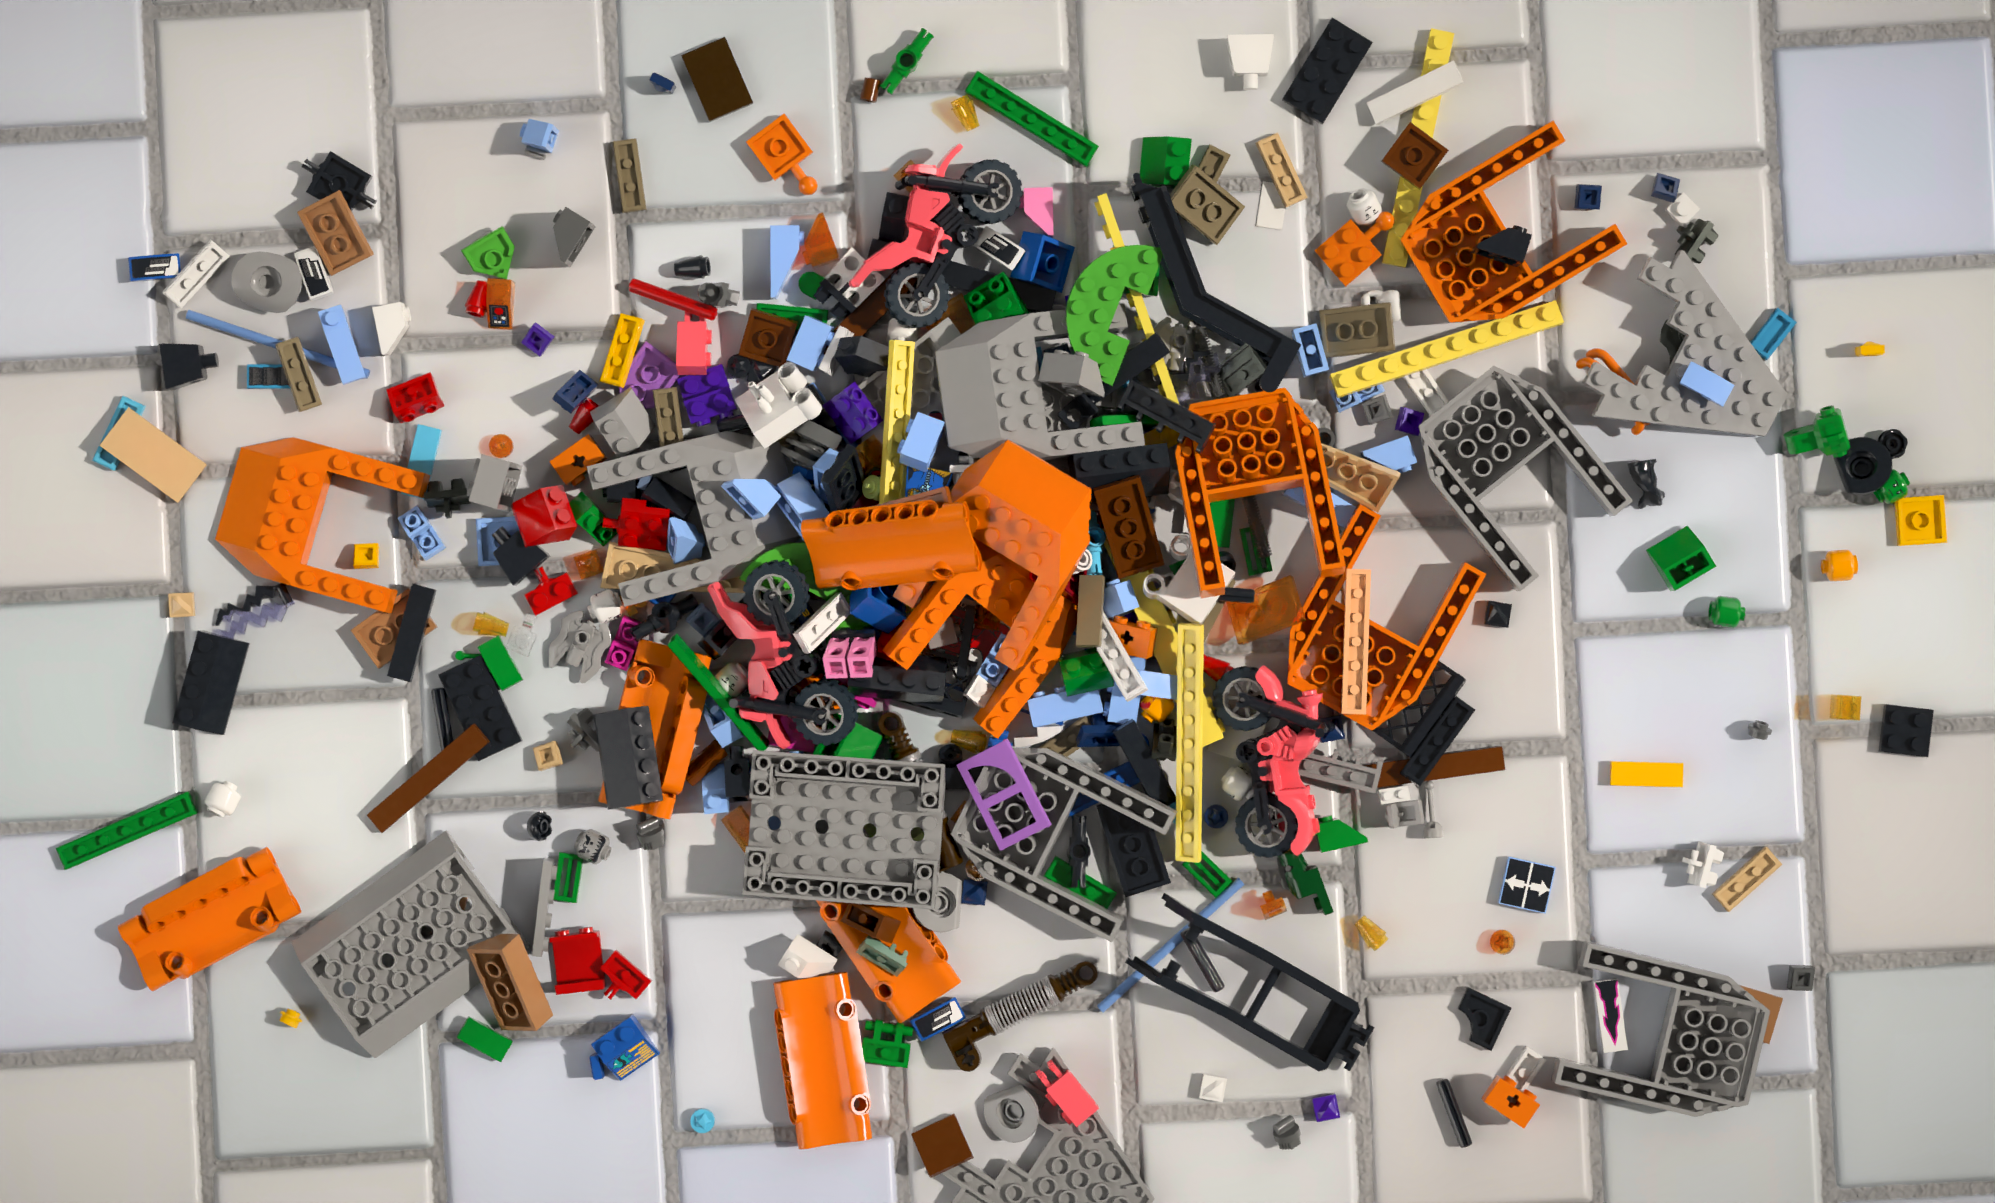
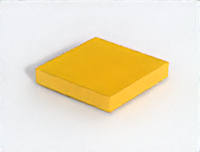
[1895,495,1947,546]

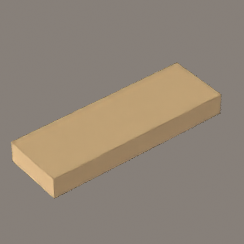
[1255,133,1308,208]
[1712,846,1782,912]

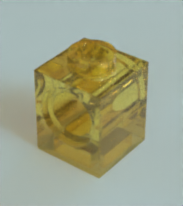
[1830,694,1861,720]

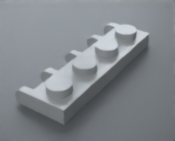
[1298,749,1383,794]
[532,858,558,957]

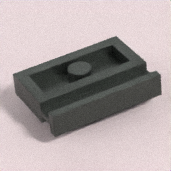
[1216,343,1267,397]

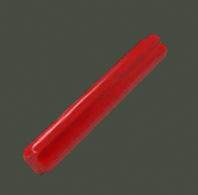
[629,278,718,321]

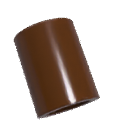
[860,78,881,103]

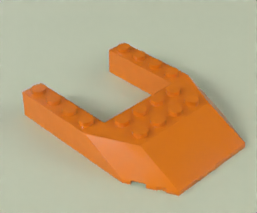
[1400,120,1627,323]
[1175,388,1346,599]
[215,437,431,613]
[893,440,1091,671]
[1287,504,1486,731]
[882,537,1078,739]

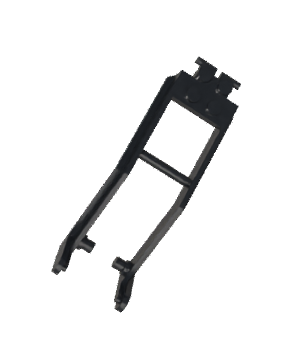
[1129,173,1302,393]
[1125,893,1375,1072]

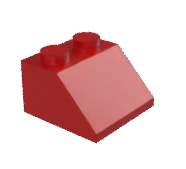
[511,485,577,547]

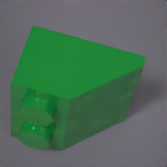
[1140,136,1192,189]
[1058,647,1114,697]

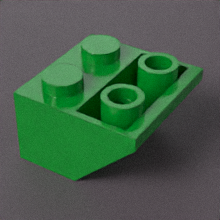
[963,272,1029,325]
[1646,526,1716,591]
[813,713,883,759]

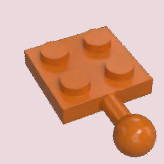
[746,114,818,195]
[1315,212,1395,287]

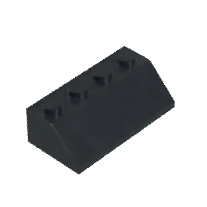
[1067,443,1170,504]
[172,630,250,735]
[847,655,946,705]
[593,706,663,810]

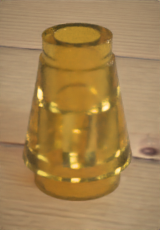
[950,94,980,132]
[472,612,509,637]
[950,729,987,754]
[1354,915,1389,951]

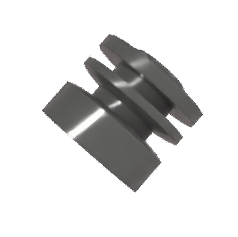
[780,420,843,470]

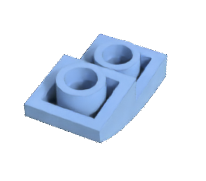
[1680,361,1734,407]
[1329,384,1385,413]
[398,505,446,561]
[976,633,1008,688]

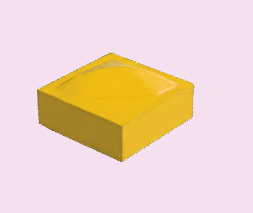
[1855,341,1885,357]
[353,543,379,569]

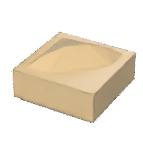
[168,592,195,618]
[533,741,563,771]

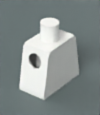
[1227,34,1274,90]

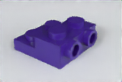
[677,364,738,427]
[822,382,883,444]

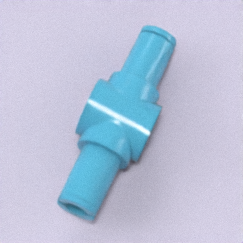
[1087,509,1106,575]

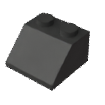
[553,207,595,267]

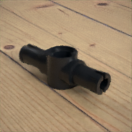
[630,593,699,642]
[1067,816,1091,888]

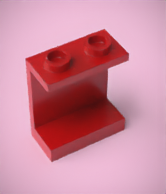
[549,927,606,995]

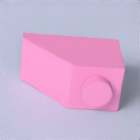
[1019,187,1054,238]

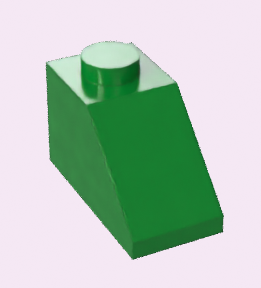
[1316,815,1368,853]

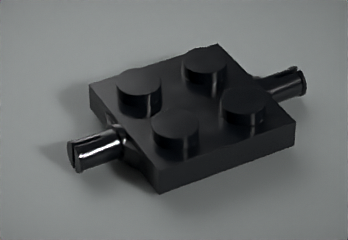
[302,151,377,212]

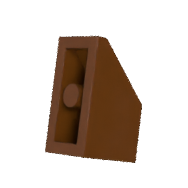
[841,903,901,944]

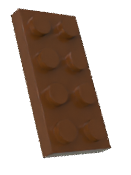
[1093,474,1165,579]

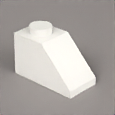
[372,302,411,356]
[778,934,838,978]

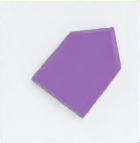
[619,341,680,409]

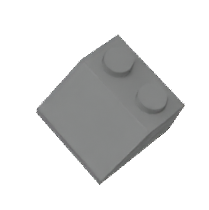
[1038,350,1105,397]
[590,387,656,458]

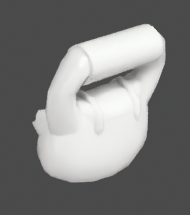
[1361,290,1401,322]

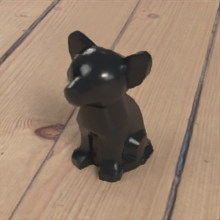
[1628,459,1665,509]

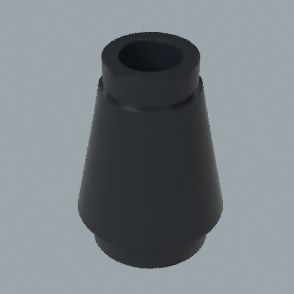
[674,255,711,279]

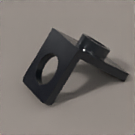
[1057,393,1099,430]

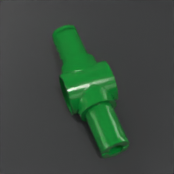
[880,28,934,95]

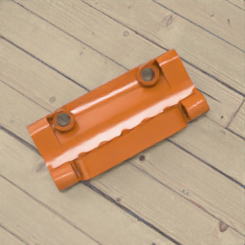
[801,500,982,590]
[598,639,712,819]
[118,847,301,991]
[816,900,961,1024]
[773,972,872,1149]

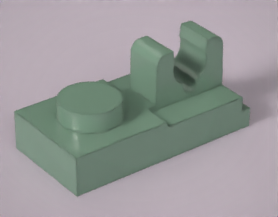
[856,935,908,977]

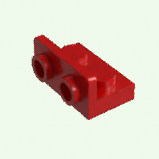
[386,372,444,423]

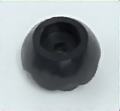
[1878,429,1908,459]
[527,811,552,841]

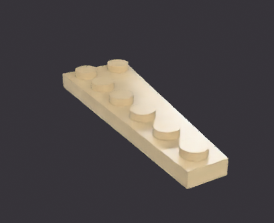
[1321,443,1401,513]
[600,542,746,593]

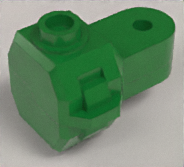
[1784,405,1850,458]

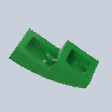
[478,636,523,691]
[457,1016,513,1062]

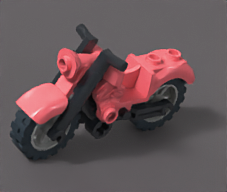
[1212,665,1335,858]

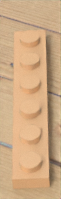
[1341,569,1371,715]

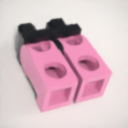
[823,626,878,679]

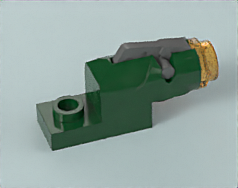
[1277,849,1334,915]

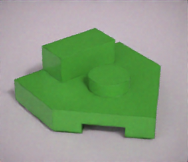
[461,226,515,280]

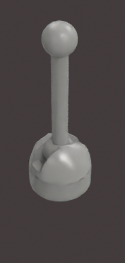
[1424,781,1443,839]

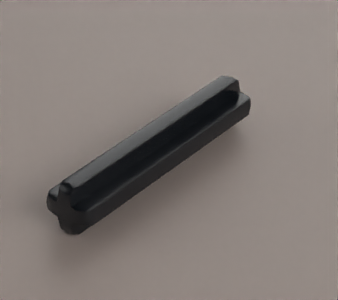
[431,687,453,751]
[1180,928,1225,992]
[1436,1079,1472,1148]

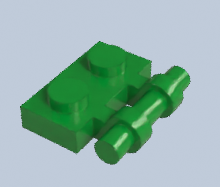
[862,1019,913,1068]

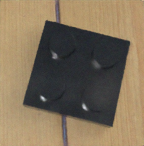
[1879,704,1934,757]

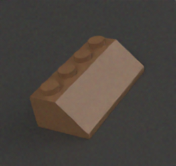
[467,934,553,1031]

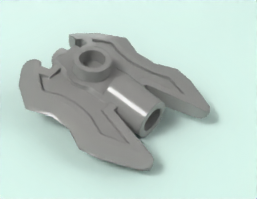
[1150,317,1202,386]
[549,611,612,683]

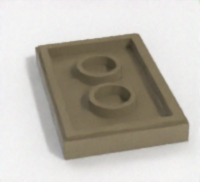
[1170,164,1245,245]
[1319,302,1396,358]

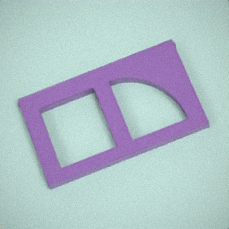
[957,739,1052,851]

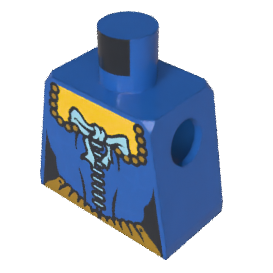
[905,466,953,497]

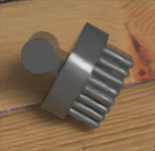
[636,816,665,850]
[1273,1115,1301,1150]

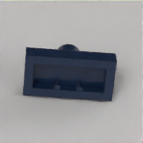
[552,370,598,414]
[1076,713,1121,747]

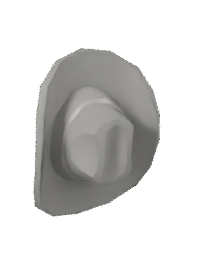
[231,251,302,313]

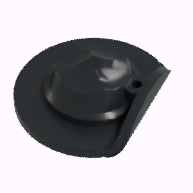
[1833,437,1892,494]

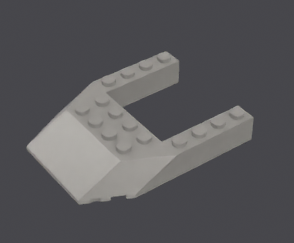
[935,303,1145,461]
[1418,366,1633,591]
[587,431,801,607]
[951,748,1178,942]
[1551,941,1770,1117]

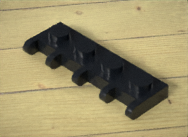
[1117,380,1216,454]

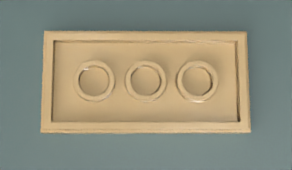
[99,407,207,503]

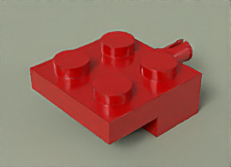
[602,498,670,551]

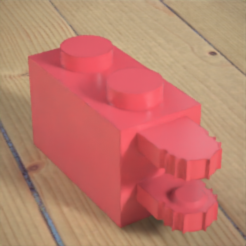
[676,312,712,375]
[1035,1060,1099,1127]

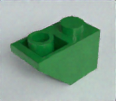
[569,491,617,547]

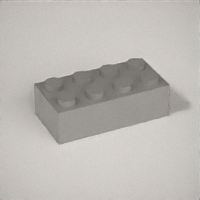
[467,454,523,512]

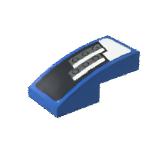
[128,253,181,282]
[910,997,966,1042]

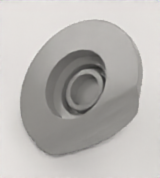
[912,872,963,932]
[984,1085,1039,1143]

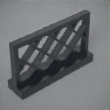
[895,648,978,719]
[1372,661,1466,758]

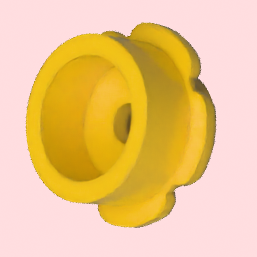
[279,1008,302,1028]

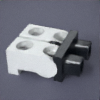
[814,247,885,319]

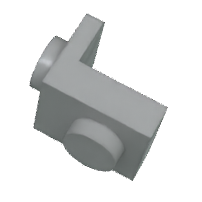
[1385,800,1425,829]

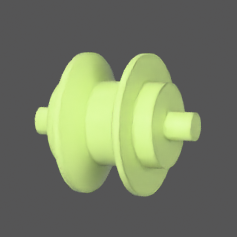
[862,475,881,501]

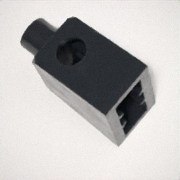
[159,343,219,390]
[492,526,550,586]
[724,746,752,803]

